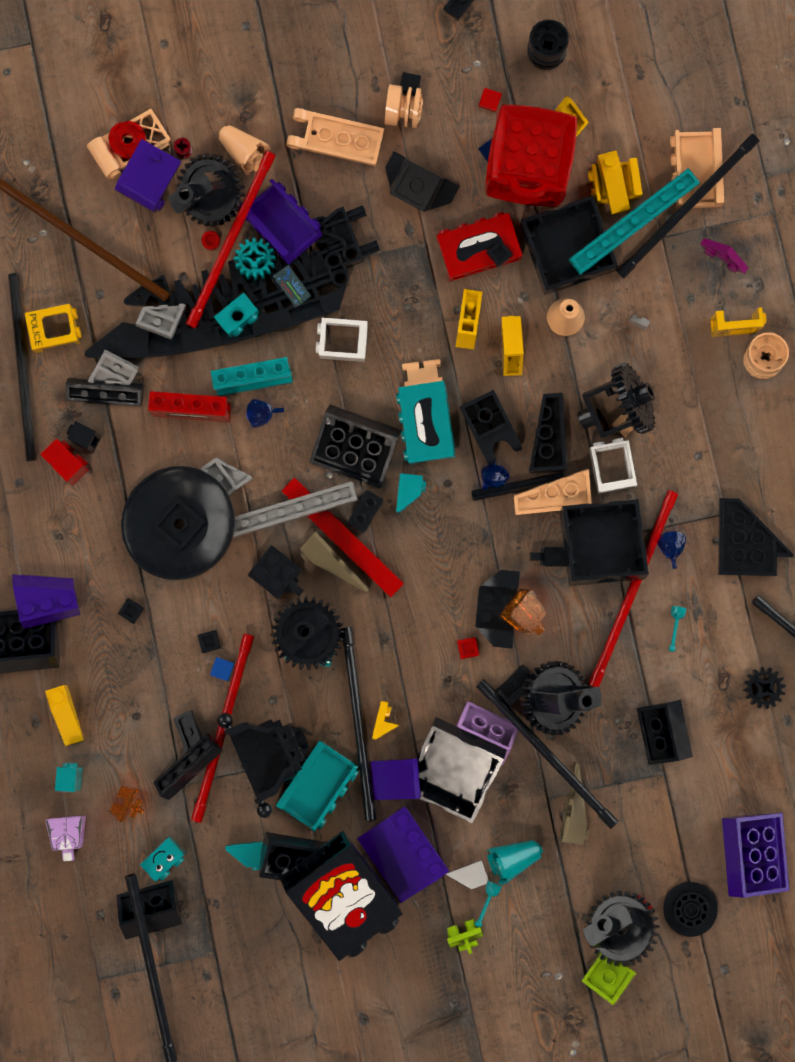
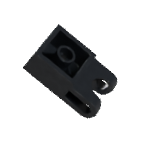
[459,390,522,466]

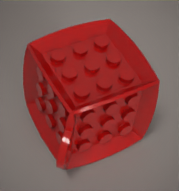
[484,104,577,207]

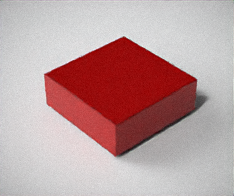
[478,88,502,112]
[457,637,479,659]

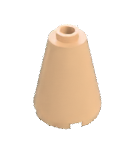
[219,125,271,176]
[547,298,585,336]

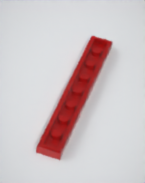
[282,477,404,598]

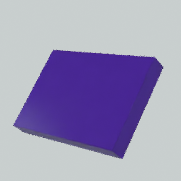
[371,759,421,800]

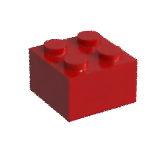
[40,438,89,486]

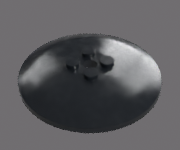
[121,466,235,580]

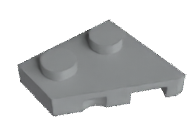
[136,304,186,339]
[88,350,139,385]
[201,458,253,496]

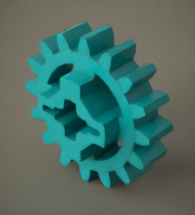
[234,238,276,280]

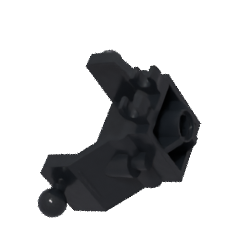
[217,713,309,818]

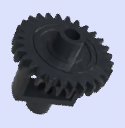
[168,153,245,227]
[578,362,655,438]
[271,597,344,670]
[521,661,601,735]
[583,891,660,967]

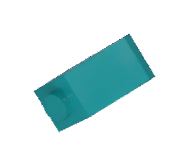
[396,473,426,513]
[225,841,263,871]

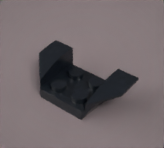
[385,151,460,212]
[475,570,520,649]

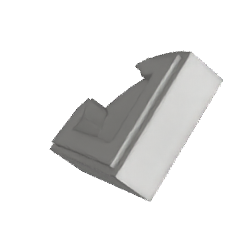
[629,315,650,331]

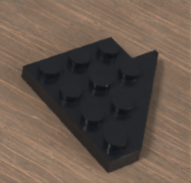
[718,498,794,576]

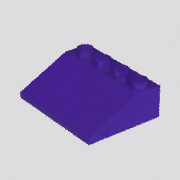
[357,805,449,903]
[722,813,790,898]

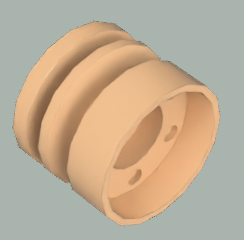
[385,85,423,129]
[743,333,789,379]

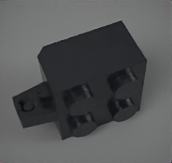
[248,545,304,600]

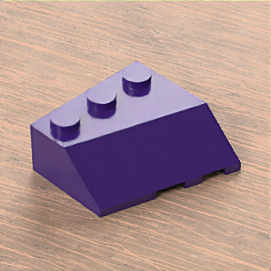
[12,574,81,629]

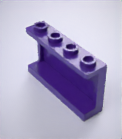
[239,179,322,265]

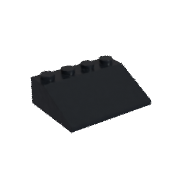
[309,404,402,488]
[0,610,60,673]

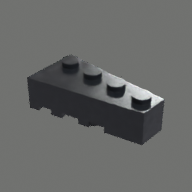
[529,393,568,474]

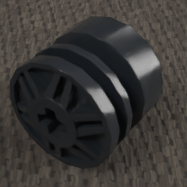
[527,19,569,70]

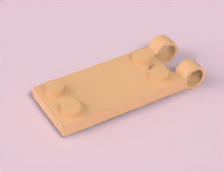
[286,108,384,166]

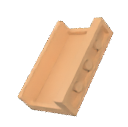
[670,128,724,209]

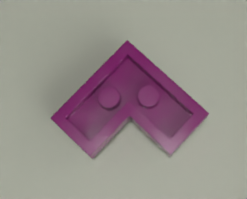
[700,238,749,274]

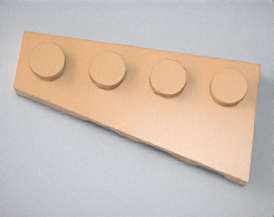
[513,469,592,515]

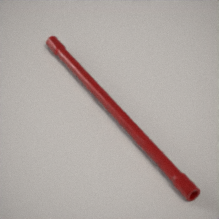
[588,490,679,687]

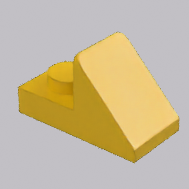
[555,96,589,136]
[372,701,399,740]

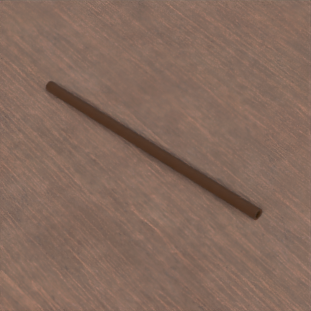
[0,179,170,301]

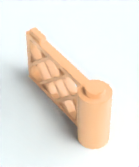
[87,109,171,180]

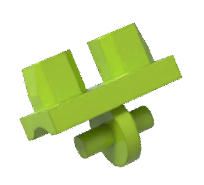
[447,919,483,955]

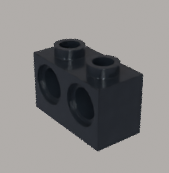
[66,421,102,453]
[347,490,384,534]

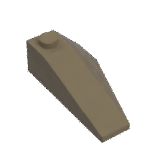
[300,532,369,593]
[559,763,589,845]

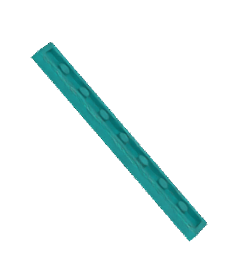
[569,168,700,275]

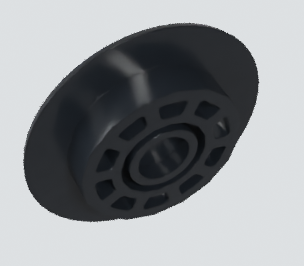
[663,882,718,937]

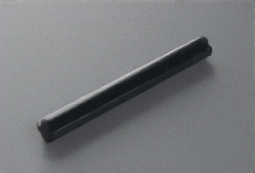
[471,472,565,501]

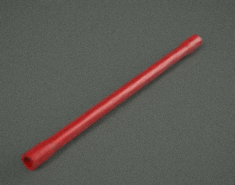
[185,151,276,329]
[191,633,255,823]

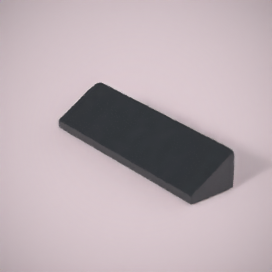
[66,378,143,406]
[153,733,223,800]

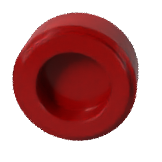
[201,231,221,251]

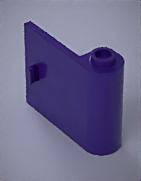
[115,139,181,213]

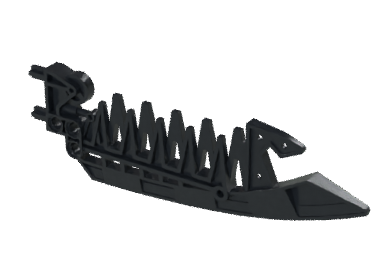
[84,205,380,359]

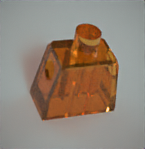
[499,589,546,635]

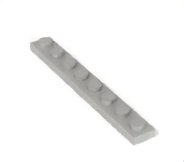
[233,481,358,538]

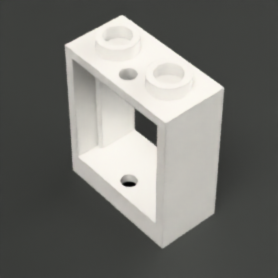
[316,318,368,362]
[589,438,637,494]

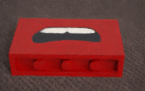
[436,212,523,282]
[148,391,231,423]

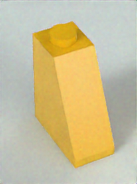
[501,315,524,376]

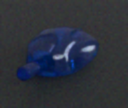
[246,399,284,428]
[481,464,510,490]
[657,531,686,569]

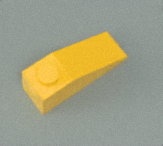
[596,150,630,215]
[455,289,483,350]
[45,685,84,746]

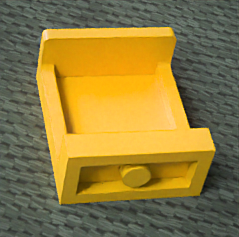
[588,157,643,205]

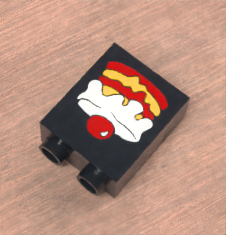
[279,831,403,961]

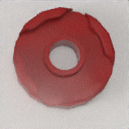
[108,121,146,159]

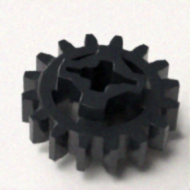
[743,667,786,709]

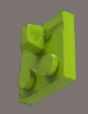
[582,953,637,1005]

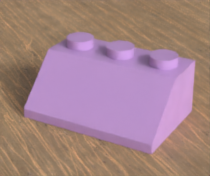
[456,701,518,766]

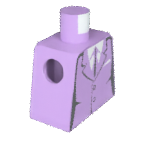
[45,815,86,861]

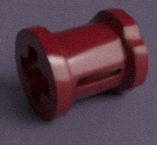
[174,137,193,159]

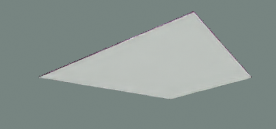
[446,861,489,889]

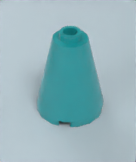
[486,840,543,885]

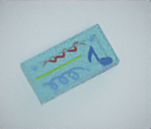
[273,265,311,308]

